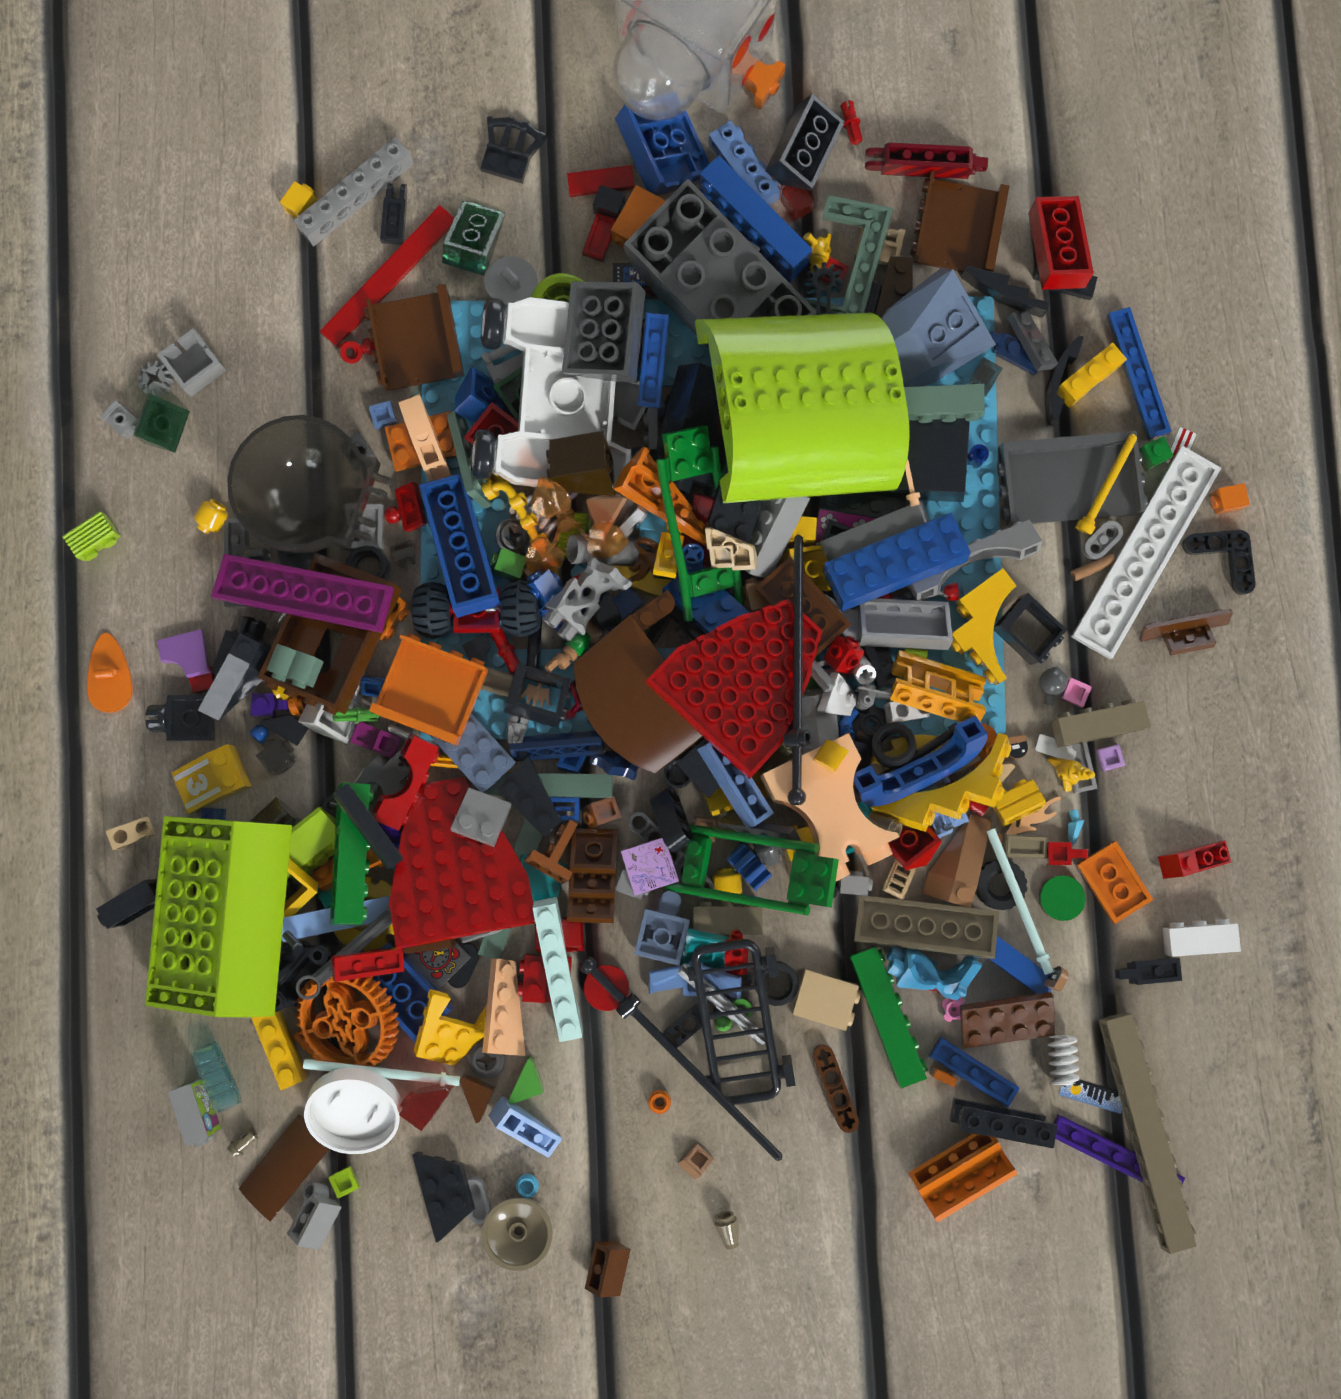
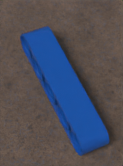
[987,936,1052,994]

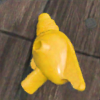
[803,232,831,272]
[1047,757,1095,792]

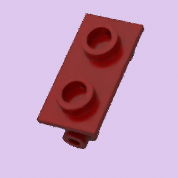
[724,929,748,975]

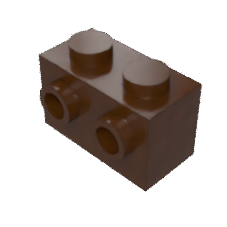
[585,1241,631,1297]

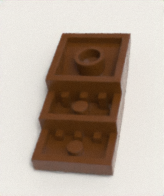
[567,828,618,923]

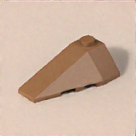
[922,814,992,908]

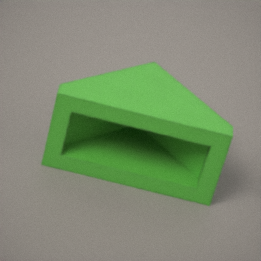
[508,1057,545,1104]

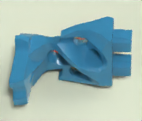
[886,946,982,1001]

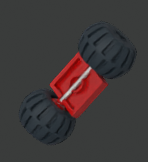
[411,580,542,638]

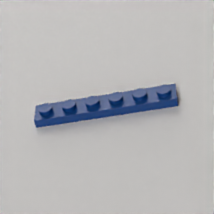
[1107,307,1171,440]

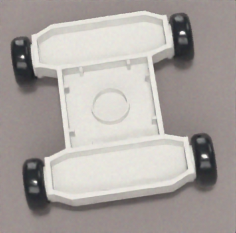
[471,297,651,489]

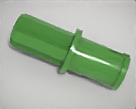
[332,706,379,724]

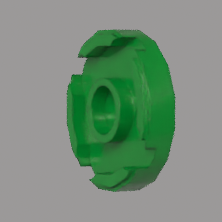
[1039,875,1086,921]

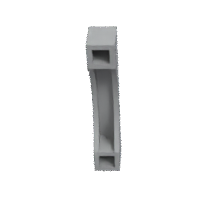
[907,519,1042,601]

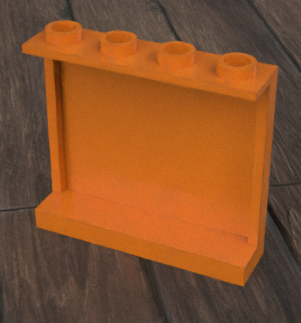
[369,633,489,746]

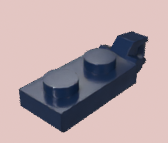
[990,331,1038,375]

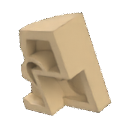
[705,527,758,570]

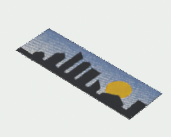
[1059,1080,1122,1114]

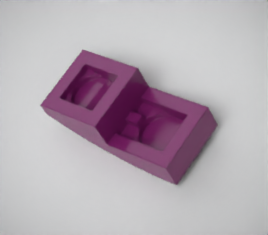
[349,722,402,758]

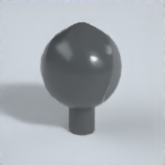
[1040,667,1068,706]

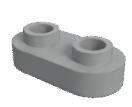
[1083,521,1123,560]

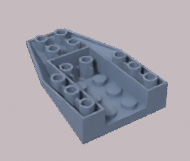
[881,268,996,387]

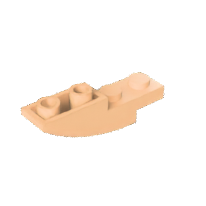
[398,394,452,482]

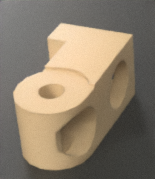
[106,817,155,851]

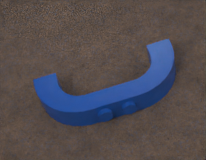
[853,715,988,806]

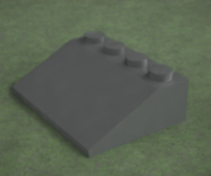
[562,281,645,382]

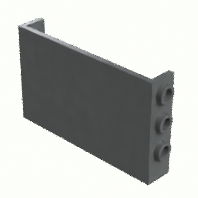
[997,431,1148,526]

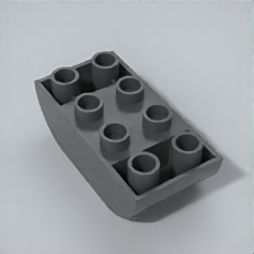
[624,179,817,348]

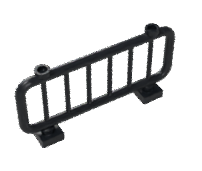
[687,939,796,1105]

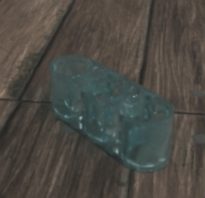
[192,1041,241,1113]

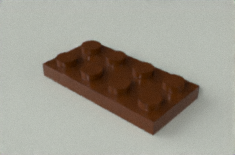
[756,557,852,655]
[960,992,1055,1048]

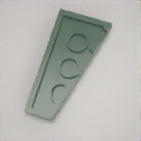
[446,411,492,509]

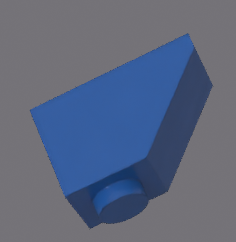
[454,366,507,422]

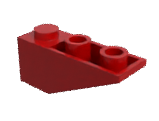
[1158,840,1232,879]

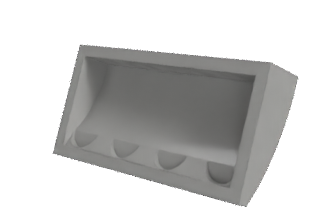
[858,598,953,650]

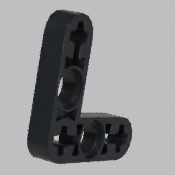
[1182,530,1256,595]

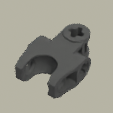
[355,751,409,795]

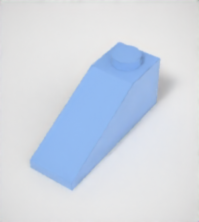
[488,1096,562,1158]

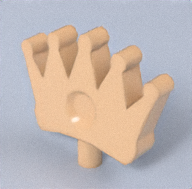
[521,683,550,707]

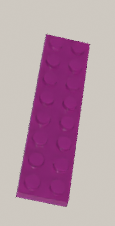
[211,554,394,633]

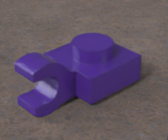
[250,693,290,717]

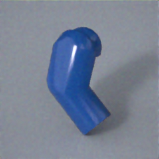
[838,708,860,740]

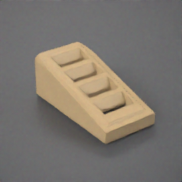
[880,859,916,900]

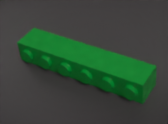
[330,782,373,926]
[848,945,928,1089]

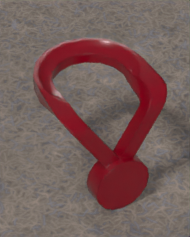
[564,680,583,721]

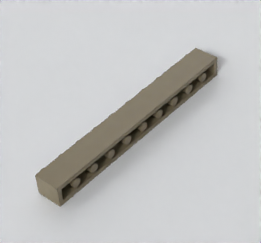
[1098,1013,1197,1254]

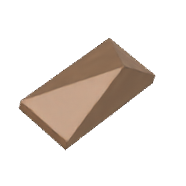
[586,491,627,538]

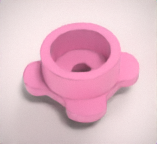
[941,998,964,1022]

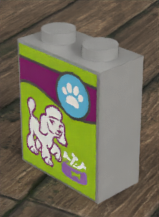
[168,1077,221,1147]

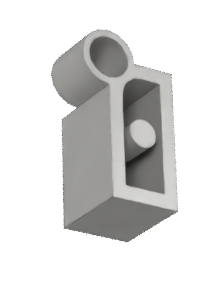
[287,1181,341,1250]

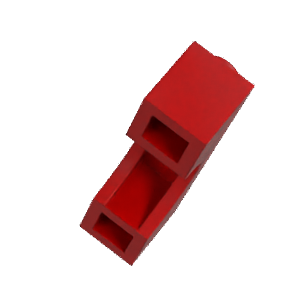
[371,733,439,831]

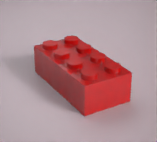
[1028,196,1094,290]

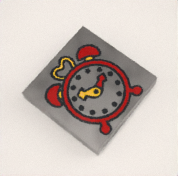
[407,942,471,990]

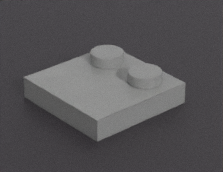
[451,788,511,847]

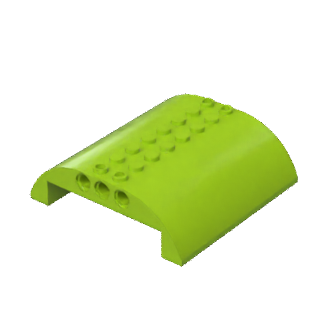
[695,313,909,503]

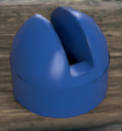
[248,725,269,745]

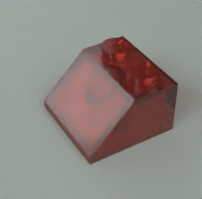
[399,1084,455,1131]

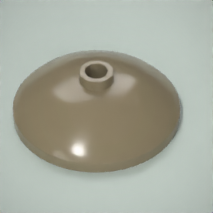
[482,1197,553,1271]

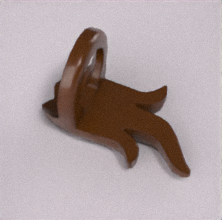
[628,537,659,582]

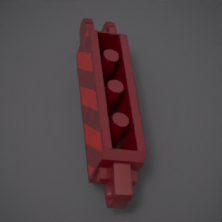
[865,142,988,179]

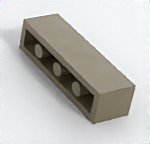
[1051,699,1151,748]

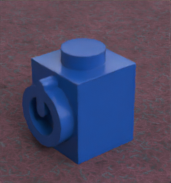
[526,569,563,607]

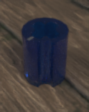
[967,444,989,468]

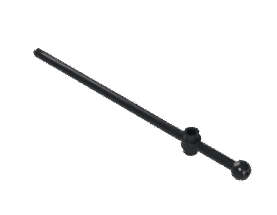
[783,535,811,805]
[579,956,782,1161]

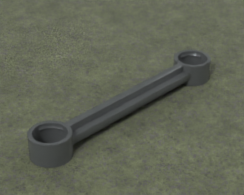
[296,904,392,1000]

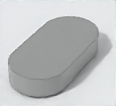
[467,1176,492,1224]

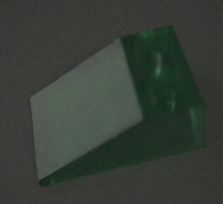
[442,200,505,276]

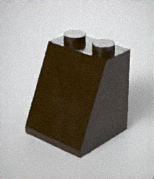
[546,431,615,496]

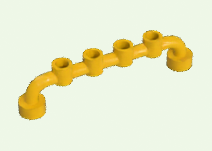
[481,480,560,578]

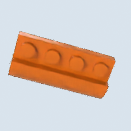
[908,1133,1017,1223]

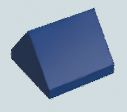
[361,675,386,697]

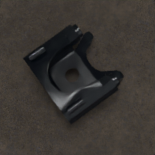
[275,930,341,1013]

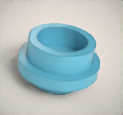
[516,1174,539,1198]

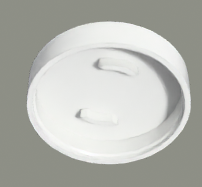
[304,1068,402,1154]

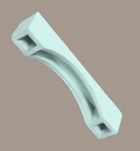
[533,897,583,1042]

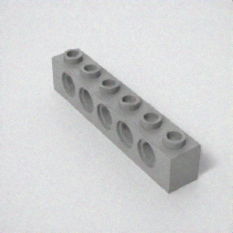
[293,137,414,247]

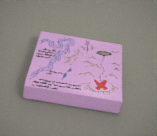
[621,838,679,895]

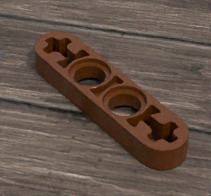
[813,1044,859,1133]

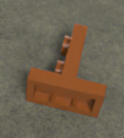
[524,820,578,884]

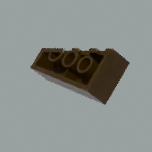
[875,256,913,318]

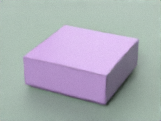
[1095,744,1125,772]

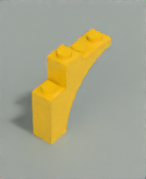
[950,568,1016,686]

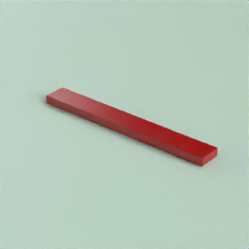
[319,205,457,348]

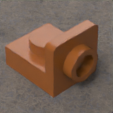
[583,796,622,829]

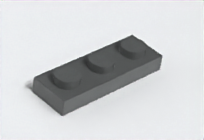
[1007,311,1058,371]

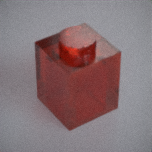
[780,186,814,221]

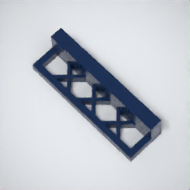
[509,731,605,762]

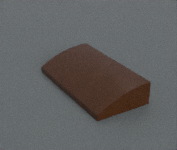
[239,1115,330,1222]

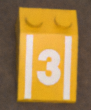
[171,744,252,814]

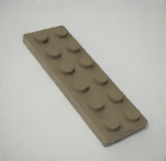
[854,895,999,959]

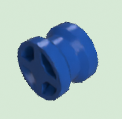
[683,543,704,572]

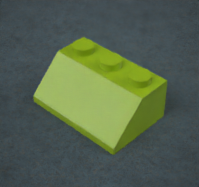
[287,807,336,883]

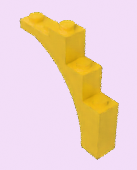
[871,733,1011,832]

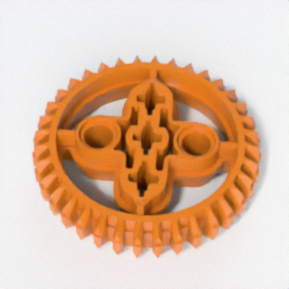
[295,976,400,1067]

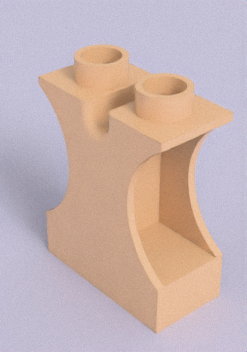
[760,733,899,881]

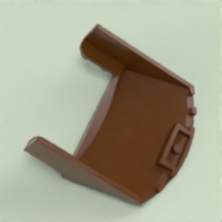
[574,590,704,773]

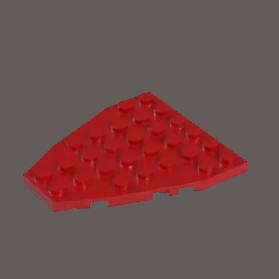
[645,599,823,779]
[389,777,535,949]

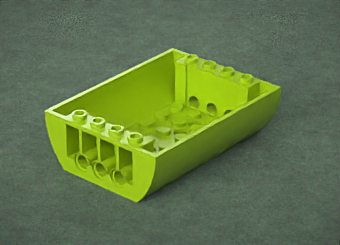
[145,816,292,1017]

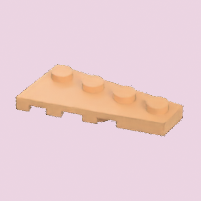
[482,959,526,1056]

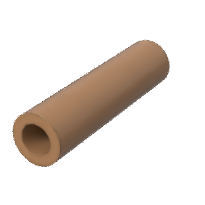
[1070,553,1116,581]

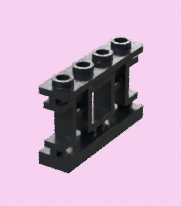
[950,1097,1057,1148]

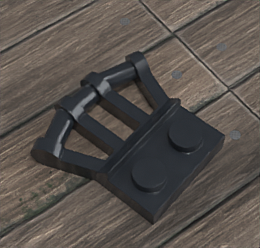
[480,115,547,184]

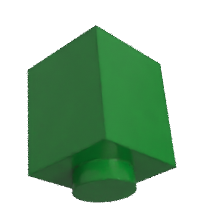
[1139,436,1174,472]

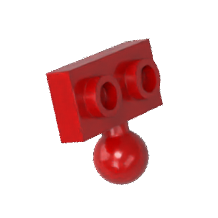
[384,481,427,532]

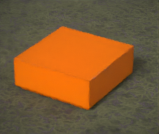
[929,1066,957,1087]

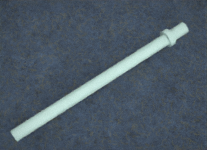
[986,828,1053,975]
[303,1059,460,1087]

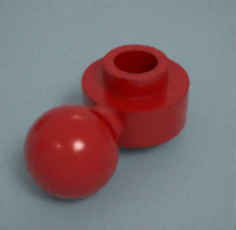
[338,337,376,364]

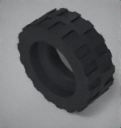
[975,859,1028,910]

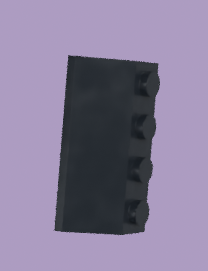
[765,93,845,190]

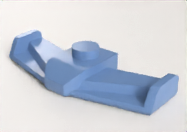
[649,961,742,1000]

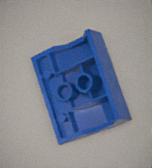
[615,94,710,195]

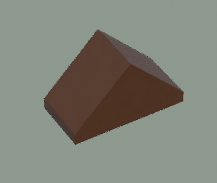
[460,1074,496,1123]

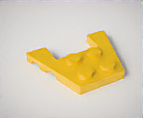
[414,989,487,1066]

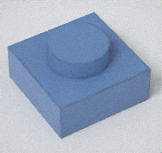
[369,400,397,430]

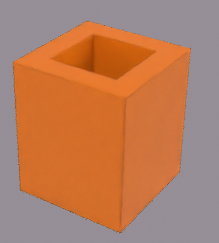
[1210,483,1250,514]

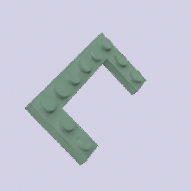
[804,195,893,315]

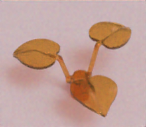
[526,477,629,572]

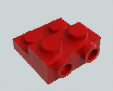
[518,954,572,1003]

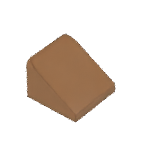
[678,1143,714,1179]

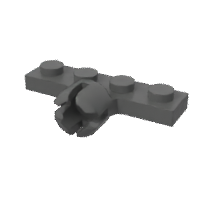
[224,517,272,608]
[719,817,801,866]

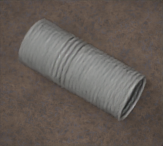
[566,534,639,565]

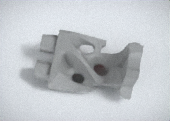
[543,557,632,641]

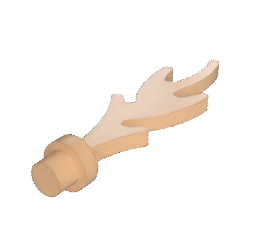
[905,458,920,507]
[997,796,1061,844]

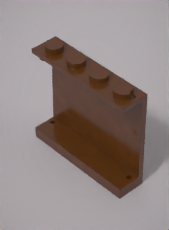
[910,171,1010,272]
[364,284,465,391]

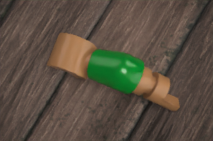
[545,619,603,673]

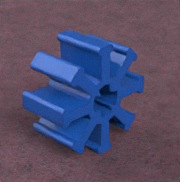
[726,842,773,891]

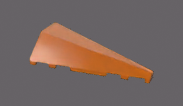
[613,447,707,547]

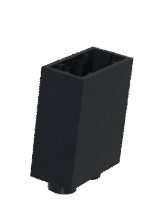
[653,363,726,497]
[863,418,970,502]

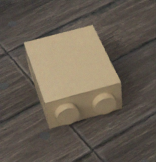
[791,968,861,1031]

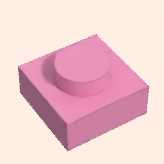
[1060,678,1092,708]

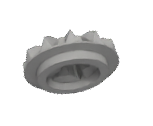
[137,361,174,397]

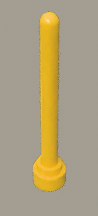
[1075,434,1137,535]

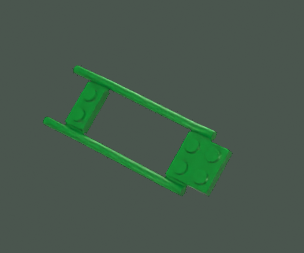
[656,425,744,621]
[663,824,839,916]

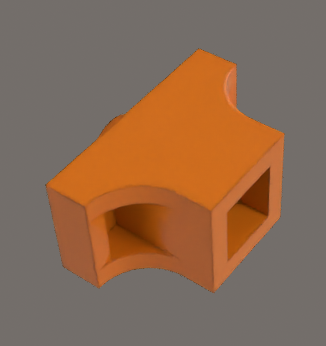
[745,60,786,110]

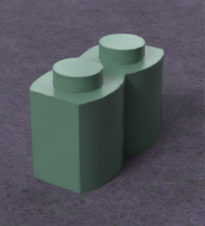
[266,644,323,689]

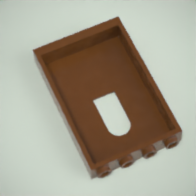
[258,553,402,715]

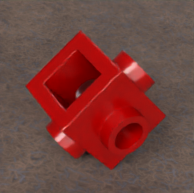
[823,636,865,674]

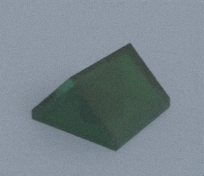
[133,393,190,453]

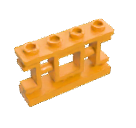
[890,650,986,722]

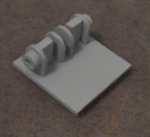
[853,684,894,711]

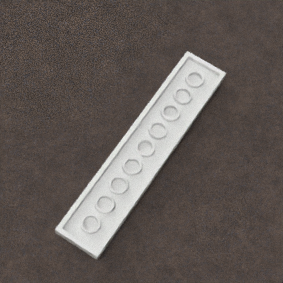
[1071,446,1221,659]

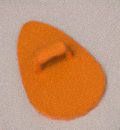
[87,633,133,713]

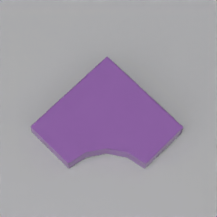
[157,629,210,678]

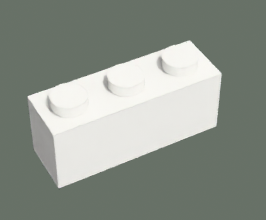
[1162,919,1241,957]

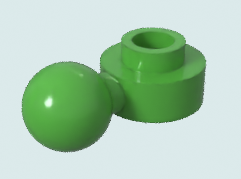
[714,997,752,1032]

